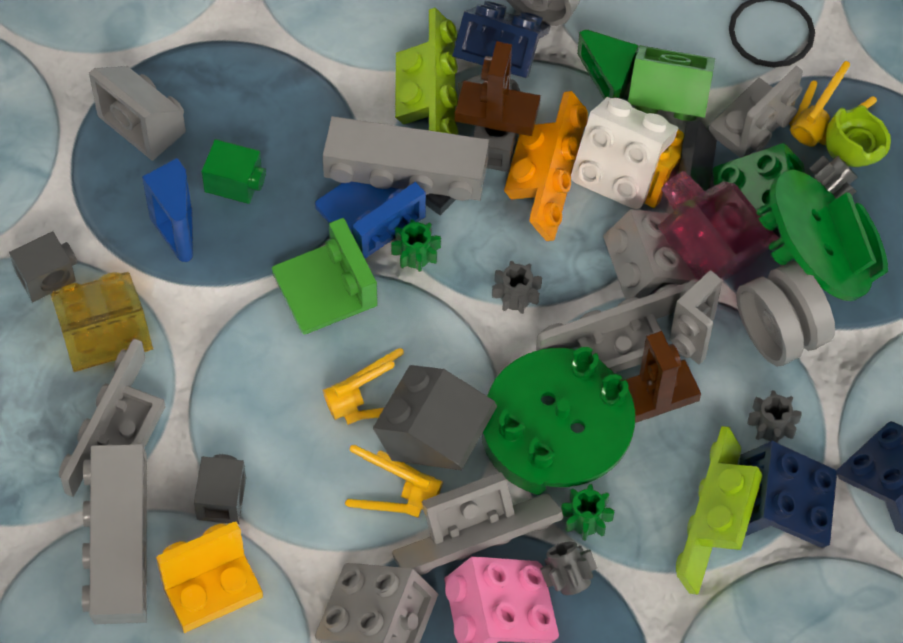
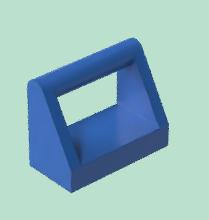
[142,158,193,262]

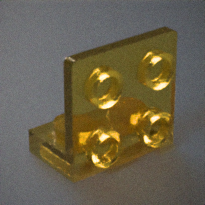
[51,272,153,372]

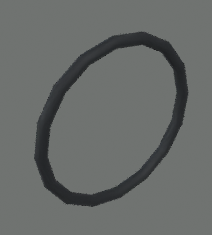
[729,0,815,68]

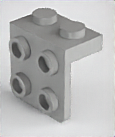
[603,209,712,300]

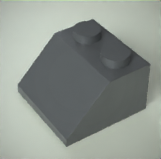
[373,365,497,471]

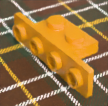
[504,91,588,241]

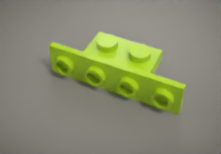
[395,7,458,135]
[676,426,763,595]

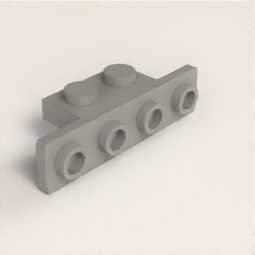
[536,282,688,373]
[59,338,165,497]
[392,472,563,575]

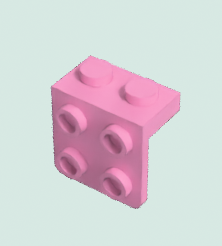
[444,556,559,643]

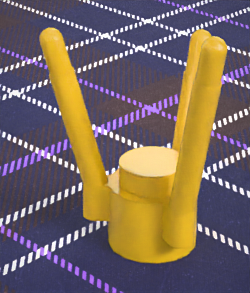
[789,61,877,147]
[322,348,404,425]
[345,445,443,518]

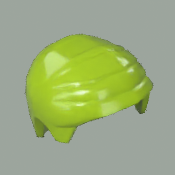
[826,105,891,168]

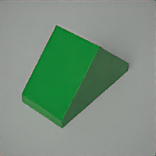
[577,29,638,99]

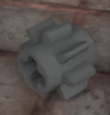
[809,156,858,199]
[492,261,542,314]
[747,390,802,443]
[540,541,597,595]

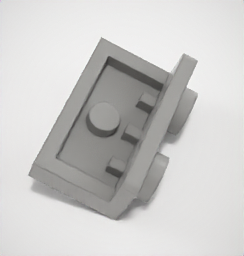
[669,270,723,364]

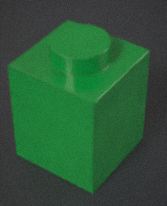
[201,139,266,204]

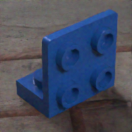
[315,181,426,259]

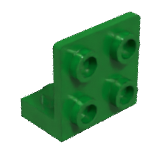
[713,143,805,237]

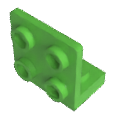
[272,217,378,335]

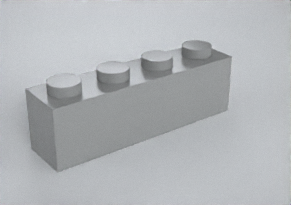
[323,116,489,201]
[82,444,147,624]

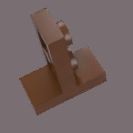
[455,41,541,136]
[622,331,701,423]

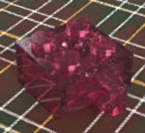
[657,171,779,282]

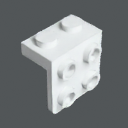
[571,97,678,209]

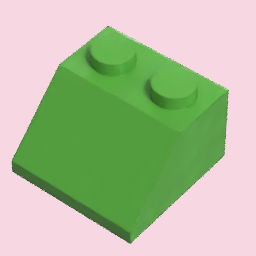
[628,45,715,121]

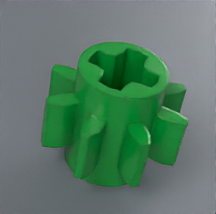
[391,219,441,272]
[561,484,615,541]

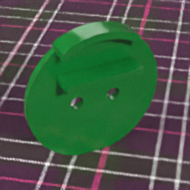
[756,170,888,301]
[482,347,636,495]

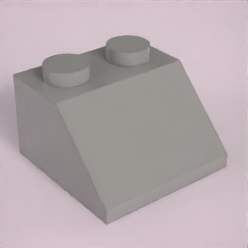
[89,66,186,161]

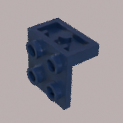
[452,1,551,78]
[836,421,903,534]
[739,441,837,548]

